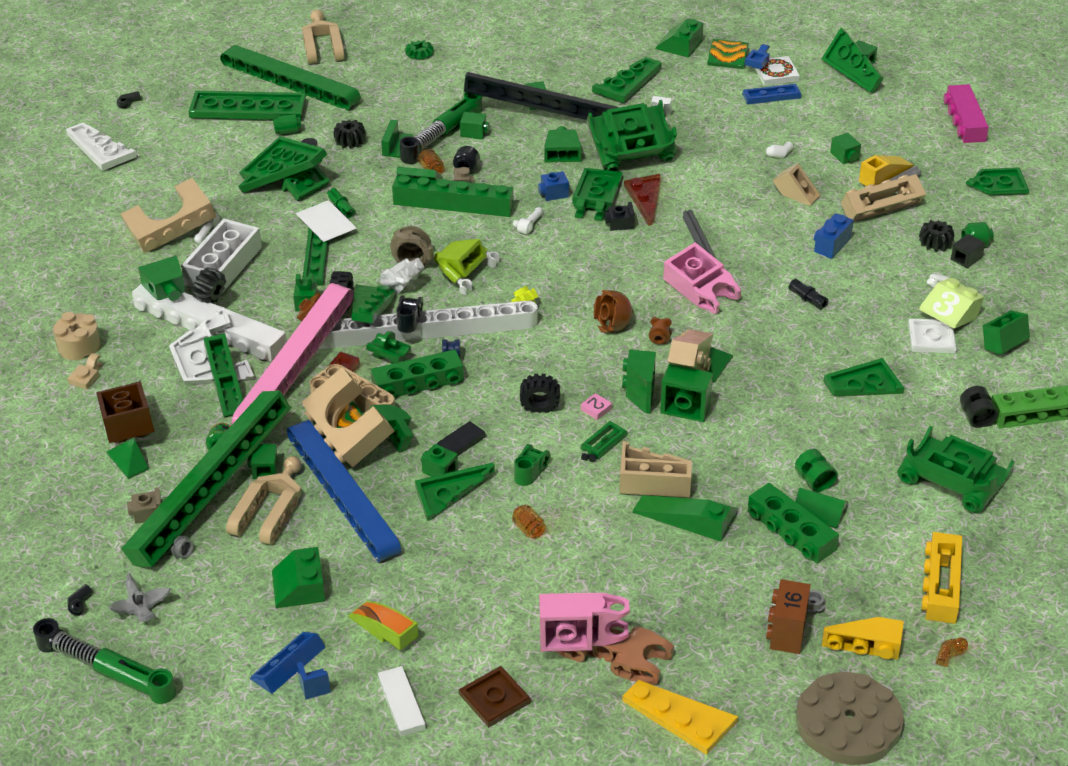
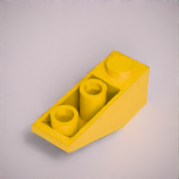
[859,155,914,186]
[822,617,904,660]

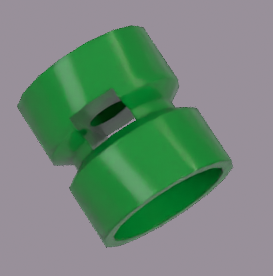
[795,449,838,493]

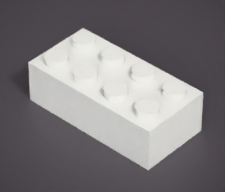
[181,219,262,293]

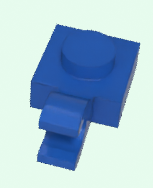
[745,44,770,69]

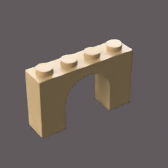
[120,178,217,253]
[301,367,395,467]

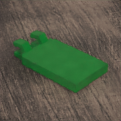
[572,167,623,221]

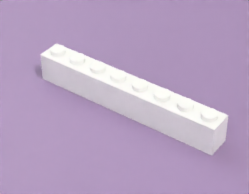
[132,284,286,362]

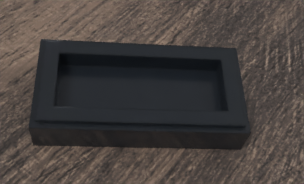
[436,421,486,456]

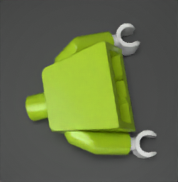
[434,239,500,295]

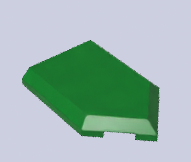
[966,167,1029,195]

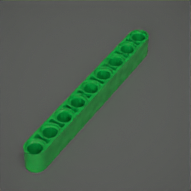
[220,45,361,110]

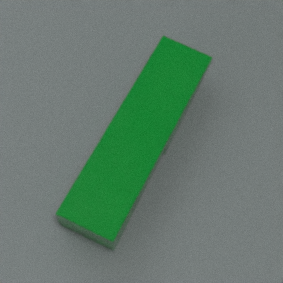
[203,333,243,417]

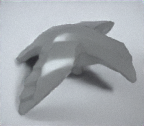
[108,573,171,621]

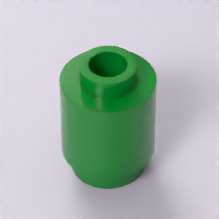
[273,114,301,135]

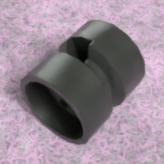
[960,386,998,428]

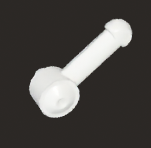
[513,207,544,235]
[194,213,220,244]

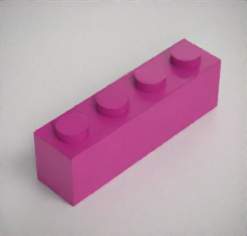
[943,84,989,143]

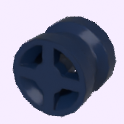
[442,339,461,358]

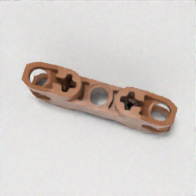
[555,626,674,685]

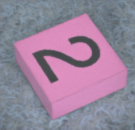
[580,393,612,420]

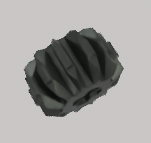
[333,119,366,148]
[919,220,955,252]
[192,267,226,303]

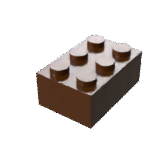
[96,381,155,443]

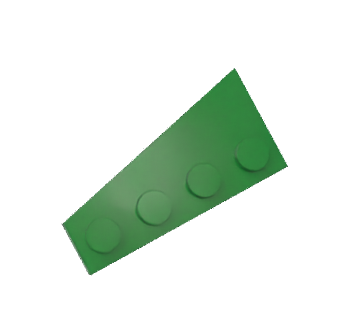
[821,28,884,93]
[592,57,662,103]
[351,284,396,323]

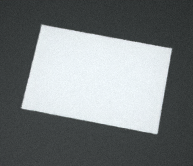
[295,200,357,242]

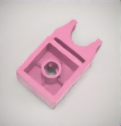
[663,242,741,314]
[539,593,630,652]

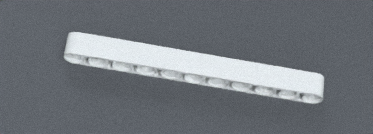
[318,301,538,349]

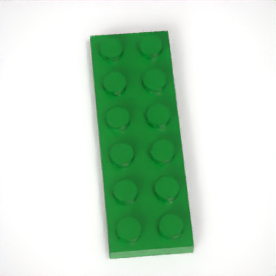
[189,90,306,120]

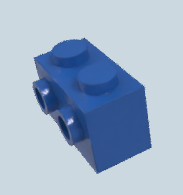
[813,213,854,259]

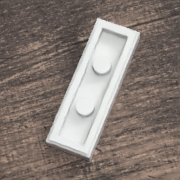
[377,666,426,737]

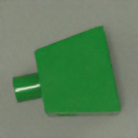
[544,126,581,163]
[138,255,185,301]

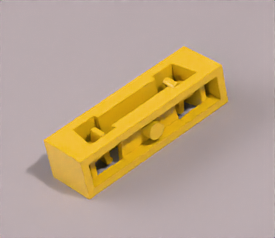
[921,532,962,624]

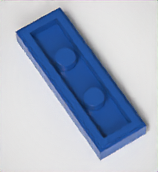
[742,84,801,105]

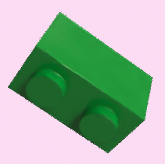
[983,310,1030,354]

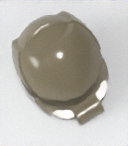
[390,226,434,266]

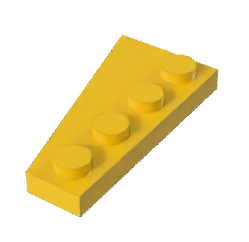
[622,680,738,755]

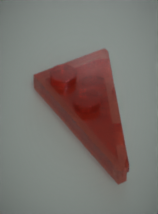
[624,174,661,226]

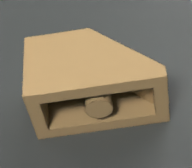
[773,163,820,206]

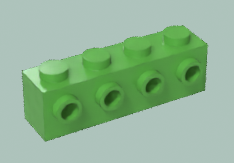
[992,385,1068,429]

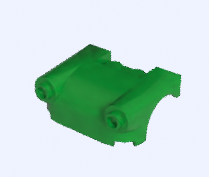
[586,100,677,171]
[897,426,1015,513]

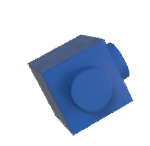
[538,171,569,201]

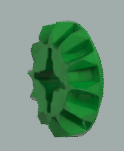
[405,40,434,59]

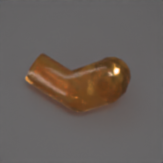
[936,637,968,667]

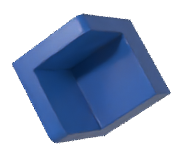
[297,662,331,700]

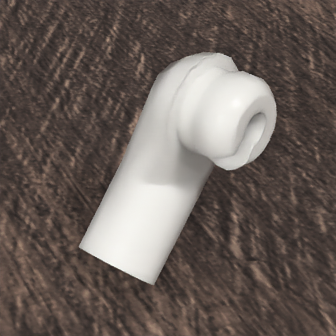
[766,142,794,158]

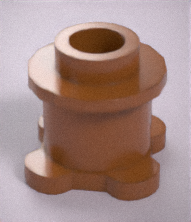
[648,317,672,344]

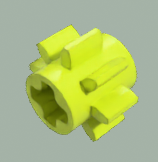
[511,285,539,303]

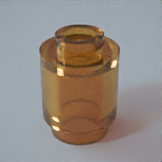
[418,149,444,174]
[512,504,546,539]

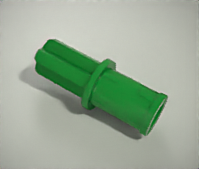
[327,188,356,219]

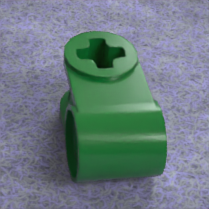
[514,444,551,486]

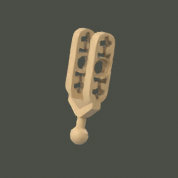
[302,10,344,64]
[226,456,302,545]

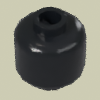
[453,146,480,174]

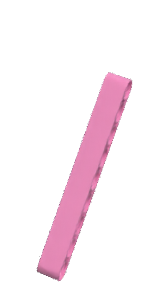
[232,283,354,424]

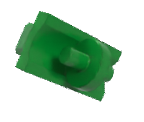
[366,331,411,364]

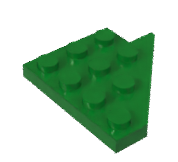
[238,136,328,193]

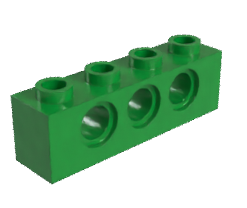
[371,349,464,397]
[748,483,839,564]

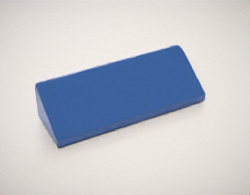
[250,632,325,694]

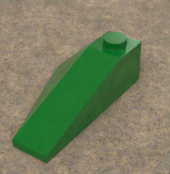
[633,495,739,542]

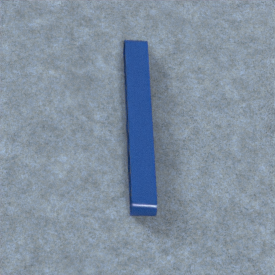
[287,420,401,563]

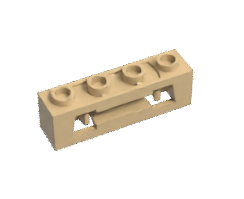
[841,174,926,222]

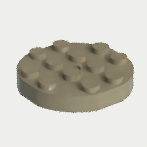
[796,672,904,765]

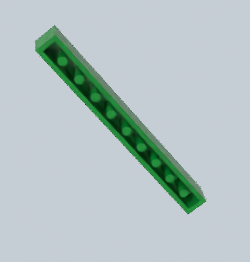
[121,391,291,567]

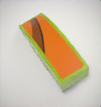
[349,601,418,651]

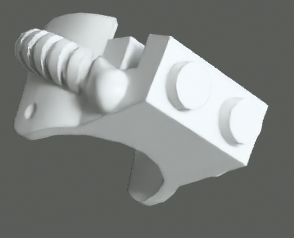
[380,258,425,294]

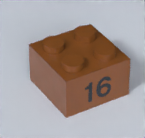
[766,579,811,654]

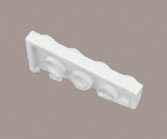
[66,123,137,171]

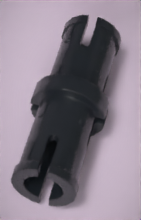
[788,278,829,310]

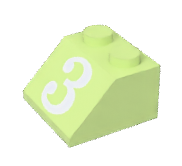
[919,278,984,329]

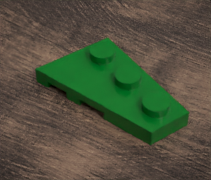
[823,358,904,396]

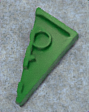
[415,462,495,521]

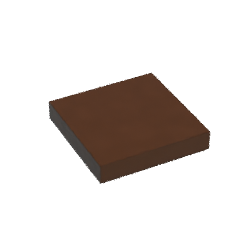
[458,666,531,728]

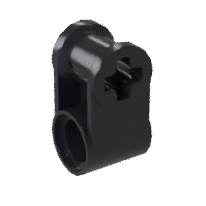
[396,295,423,333]

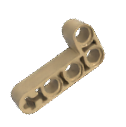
[309,364,395,412]

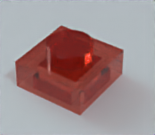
[329,351,360,372]

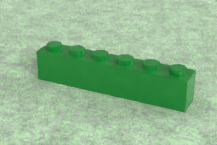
[392,175,514,217]

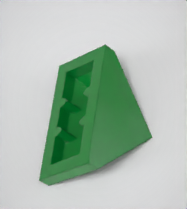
[706,347,733,383]
[106,438,149,479]

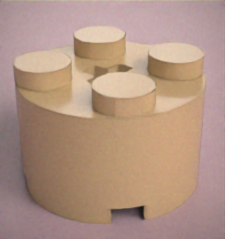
[53,312,101,360]

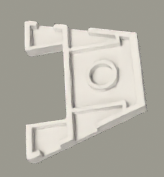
[169,307,254,385]

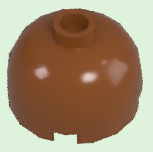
[593,290,633,333]

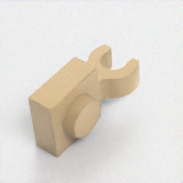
[67,353,103,390]

